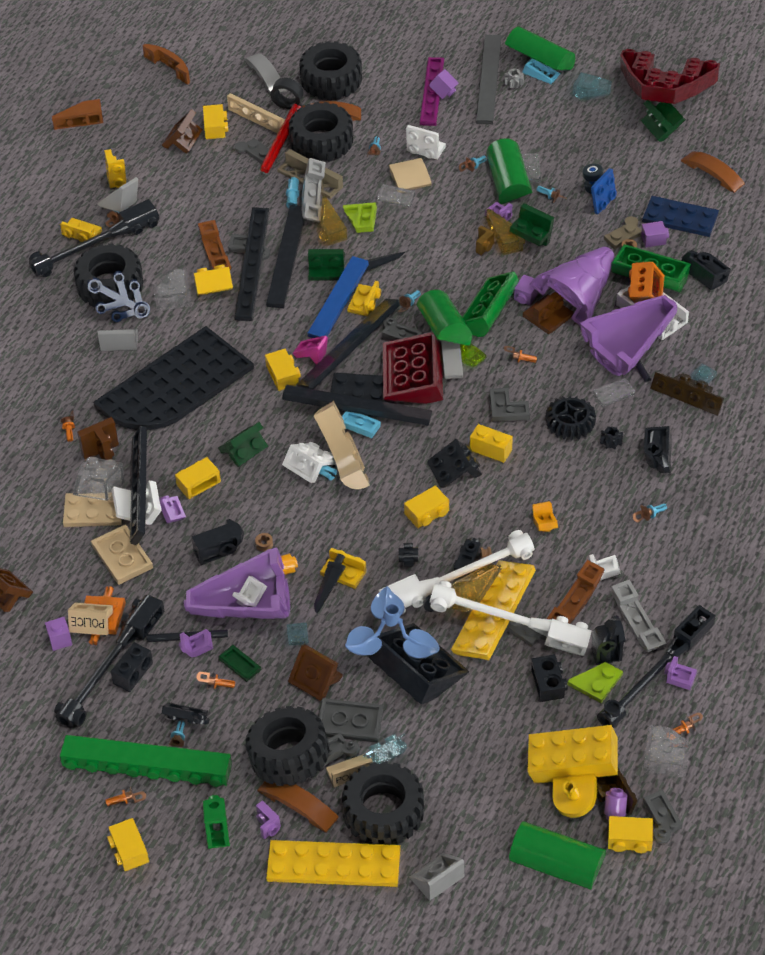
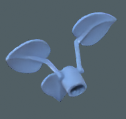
[345,586,440,659]

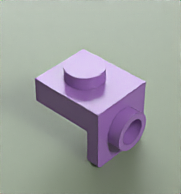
[485,202,512,225]
[179,629,213,658]
[664,656,697,690]

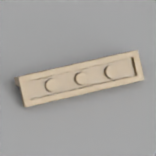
[227,93,285,134]

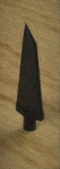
[365,252,405,272]
[314,553,346,613]

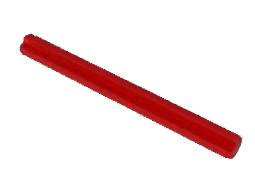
[260,104,301,173]

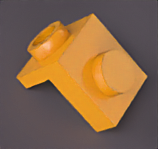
[532,501,558,532]

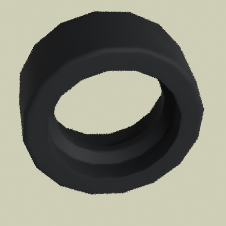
[270,77,304,109]

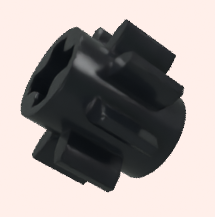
[600,426,623,450]
[398,543,419,567]

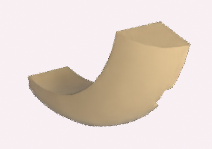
[314,401,370,489]

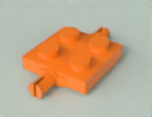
[84,586,126,645]

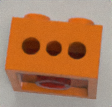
[628,262,664,303]

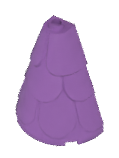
[529,247,615,325]
[580,295,677,376]
[184,548,290,619]

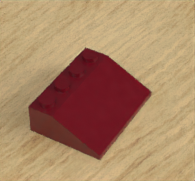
[383,332,443,404]

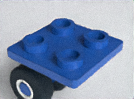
[582,164,617,215]

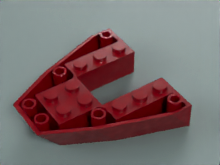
[620,49,720,104]

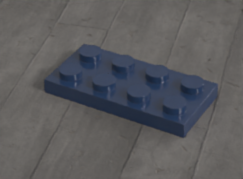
[642,196,719,237]

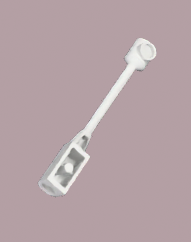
[379,530,535,615]
[429,581,592,656]

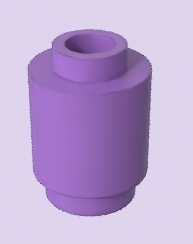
[604,788,627,820]

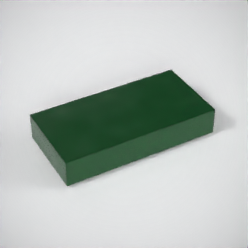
[218,645,261,682]

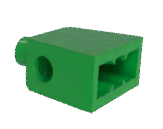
[203,795,230,849]

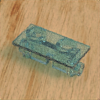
[363,733,407,764]

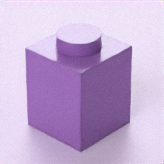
[429,69,459,99]
[641,221,669,248]
[514,275,539,305]
[45,617,72,651]

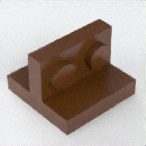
[162,109,203,153]
[523,291,574,334]
[77,417,119,466]
[0,568,33,612]
[288,644,343,701]

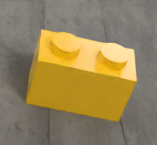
[203,104,228,139]
[193,265,233,296]
[265,349,301,391]
[470,424,513,463]
[175,457,221,499]
[404,485,449,528]
[608,816,653,853]
[107,818,149,871]

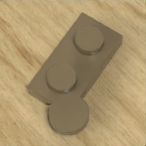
[604,216,641,249]

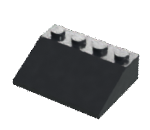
[367,623,469,704]

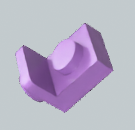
[159,495,186,523]
[256,800,281,839]

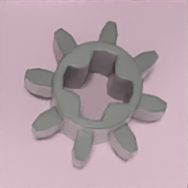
[504,69,524,88]

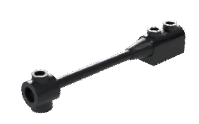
[29,199,160,277]
[54,595,165,728]
[597,605,716,728]

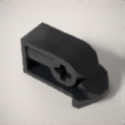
[681,250,731,290]
[644,426,672,473]
[192,519,244,566]
[591,615,626,665]

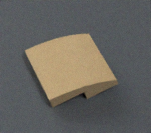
[389,158,432,193]

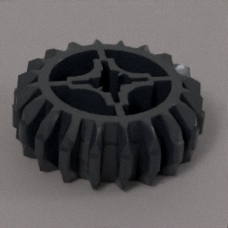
[545,395,596,441]

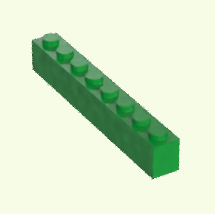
[60,735,232,787]

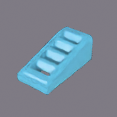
[522,58,560,84]

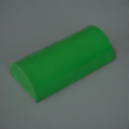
[505,26,575,70]
[486,138,533,204]
[611,244,691,293]
[462,271,519,337]
[416,290,472,346]
[509,821,606,890]

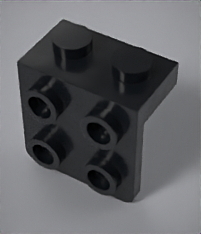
[427,439,482,488]

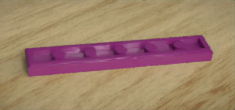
[420,57,444,126]

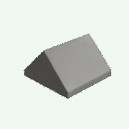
[97,177,138,212]
[98,329,138,351]
[409,853,464,901]

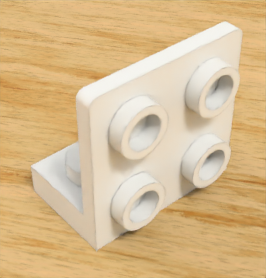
[406,125,446,160]
[282,442,336,483]
[112,480,162,525]

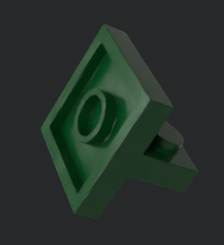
[641,100,686,142]
[509,203,555,246]
[308,249,345,281]
[218,422,268,467]

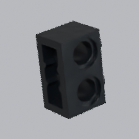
[110,642,153,692]
[531,654,568,702]

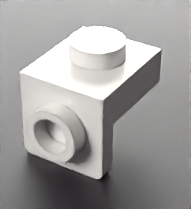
[589,554,621,580]
[232,576,267,607]

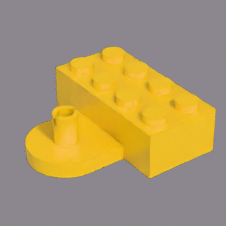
[528,725,618,818]

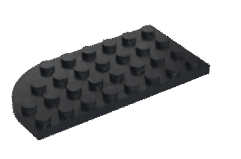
[93,326,254,430]

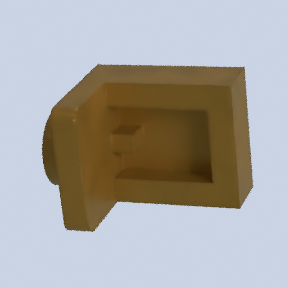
[476,226,494,256]

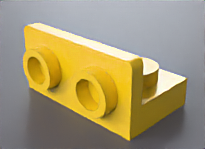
[104,149,126,188]
[60,218,102,242]
[347,281,381,316]
[320,548,366,589]

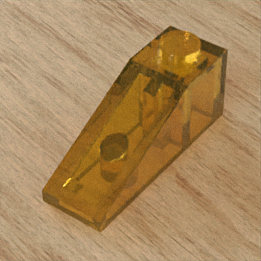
[319,196,347,246]
[486,208,525,255]
[451,564,502,612]

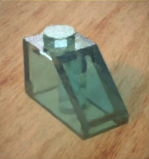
[573,72,612,100]

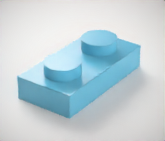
[342,411,381,438]

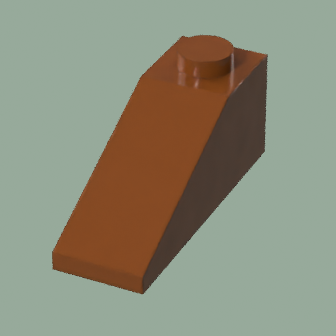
[52,99,103,130]

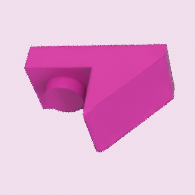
[293,335,328,365]

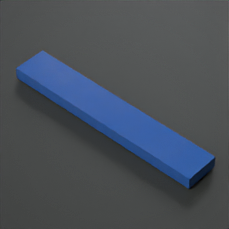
[308,256,369,338]

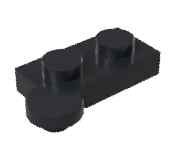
[161,702,210,724]

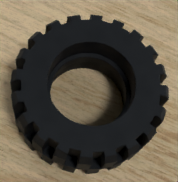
[299,41,362,100]
[289,102,353,162]
[73,243,144,309]
[245,706,330,786]
[342,761,424,845]

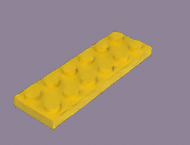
[451,560,536,660]
[266,840,400,887]

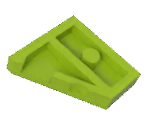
[343,202,377,233]
[567,662,623,703]

